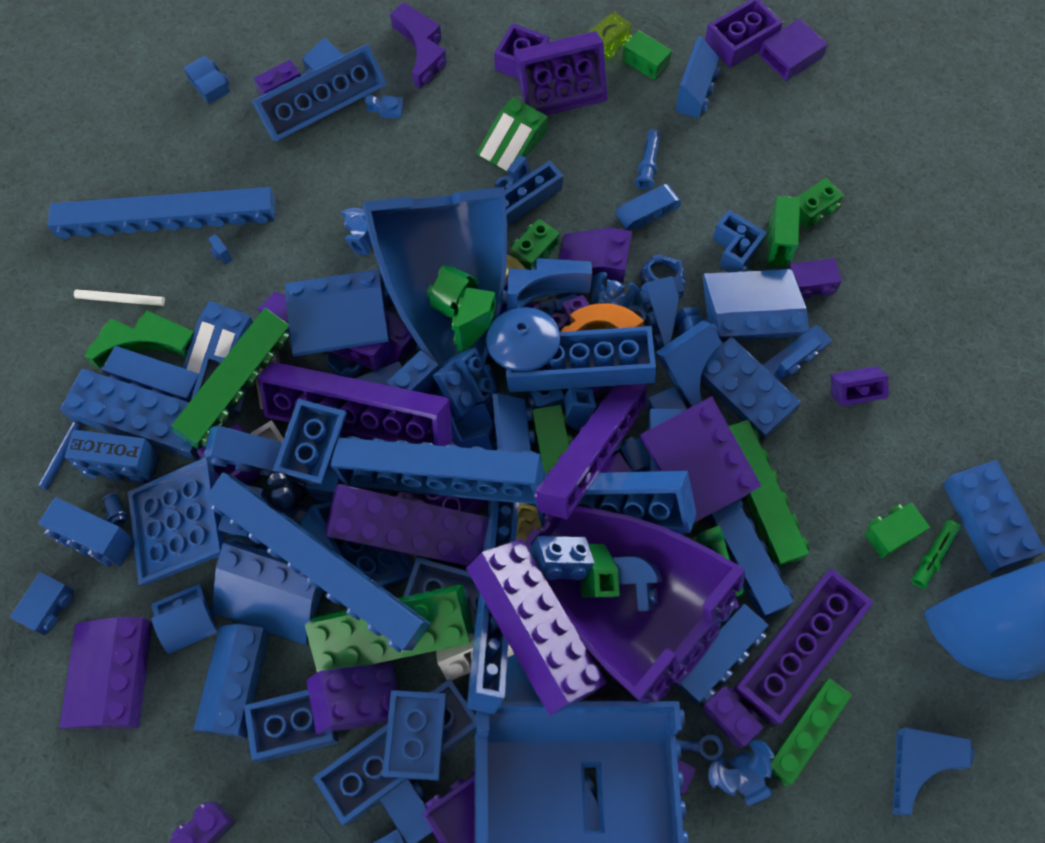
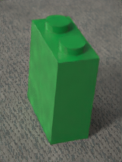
[766,196,800,268]

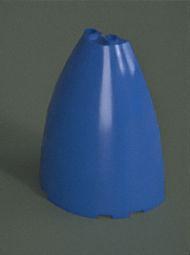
[363,187,507,370]
[924,561,1045,681]

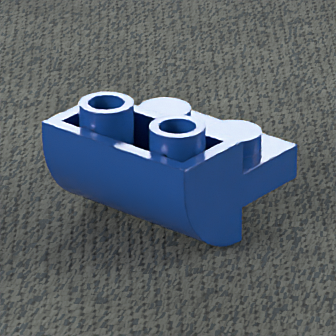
[433,348,497,417]
[152,583,218,654]

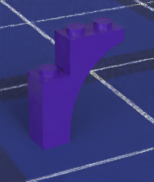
[390,2,447,89]

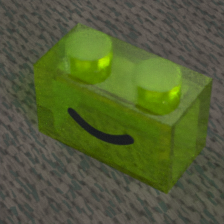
[588,11,632,59]

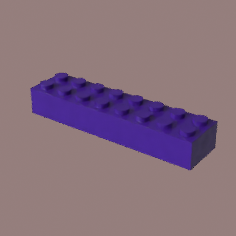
[257,362,452,446]

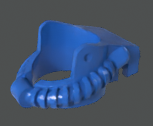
[641,254,686,299]

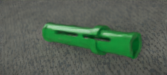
[911,520,961,589]

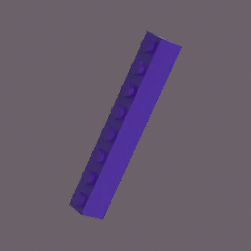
[535,384,647,519]

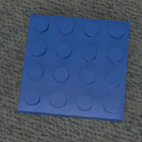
[128,458,225,586]

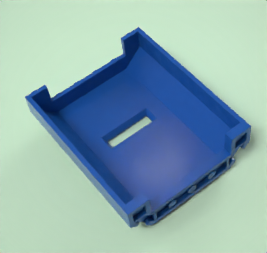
[475,701,688,843]

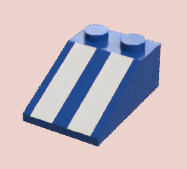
[183,301,253,373]

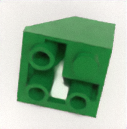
[452,288,496,353]

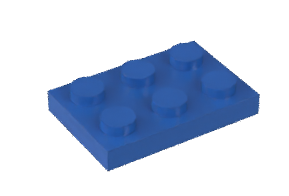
[382,690,447,781]

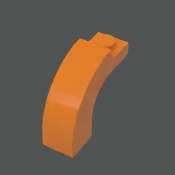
[561,303,644,332]

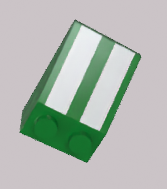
[476,97,548,173]

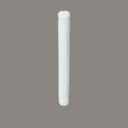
[74,289,165,306]

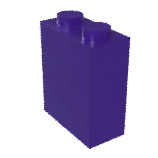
[759,18,828,81]

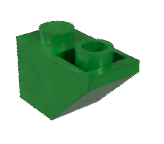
[580,544,619,598]

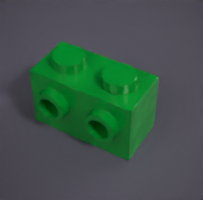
[622,30,672,80]
[795,177,844,229]
[510,219,560,270]
[864,502,930,559]

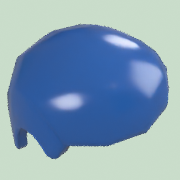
[327,353,364,378]

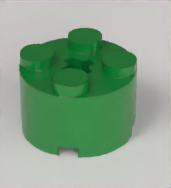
[426,265,479,319]

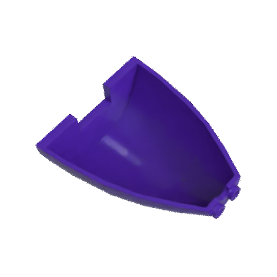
[525,506,745,704]

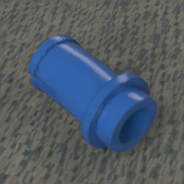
[102,494,127,526]

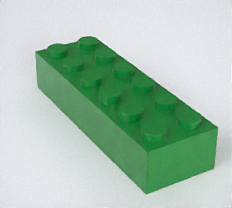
[172,308,289,449]
[305,584,475,673]

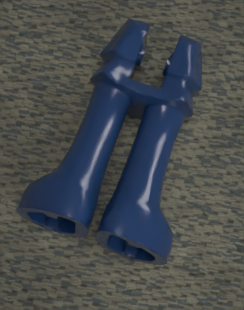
[268,473,309,527]

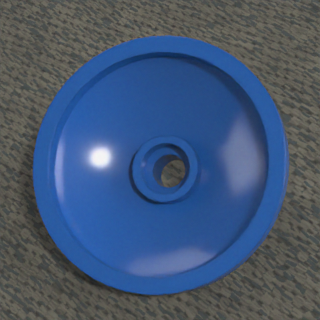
[487,307,560,371]

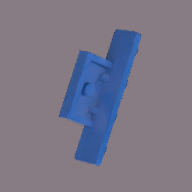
[762,325,832,382]

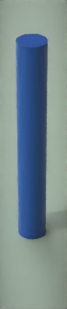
[38,422,82,490]

